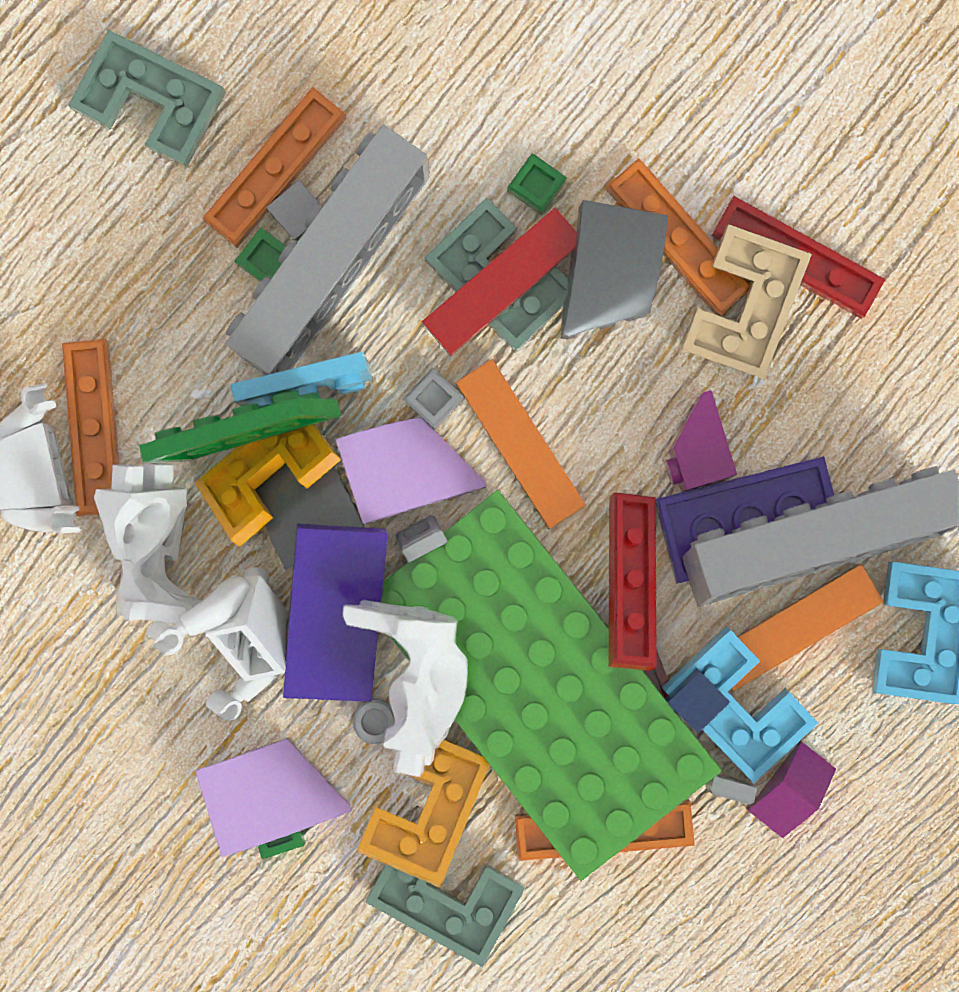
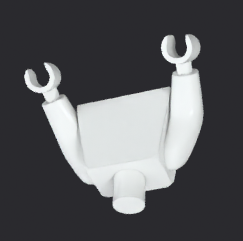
[0,383,80,533]
[146,567,287,721]

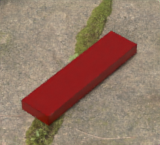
[711,196,886,319]
[422,208,577,357]
[608,492,657,671]

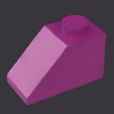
[665,390,737,492]

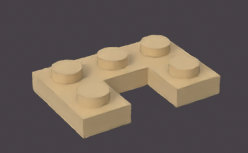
[681,224,812,379]

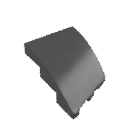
[560,200,668,339]
[255,463,365,570]

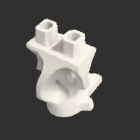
[94,462,204,624]
[343,600,468,776]

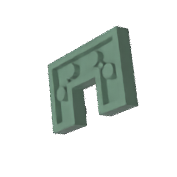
[68,30,226,168]
[425,197,569,352]
[366,864,525,967]

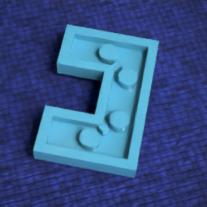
[230,351,373,407]
[872,562,959,705]
[662,626,818,783]

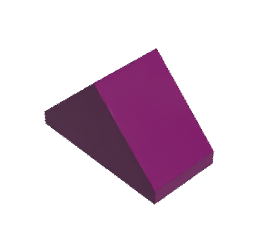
[747,741,836,838]

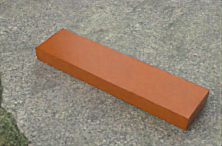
[202,87,347,248]
[605,158,751,316]
[62,339,119,516]
[456,359,586,529]
[731,564,884,692]
[514,799,695,861]

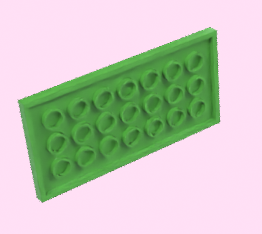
[381,490,722,881]

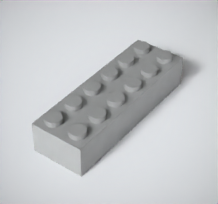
[225,124,430,375]
[682,466,959,607]

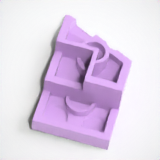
[335,417,486,525]
[195,738,352,857]

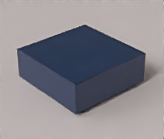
[665,668,730,733]

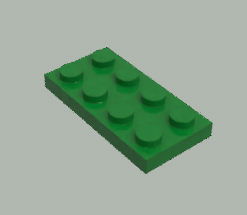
[139,391,341,463]

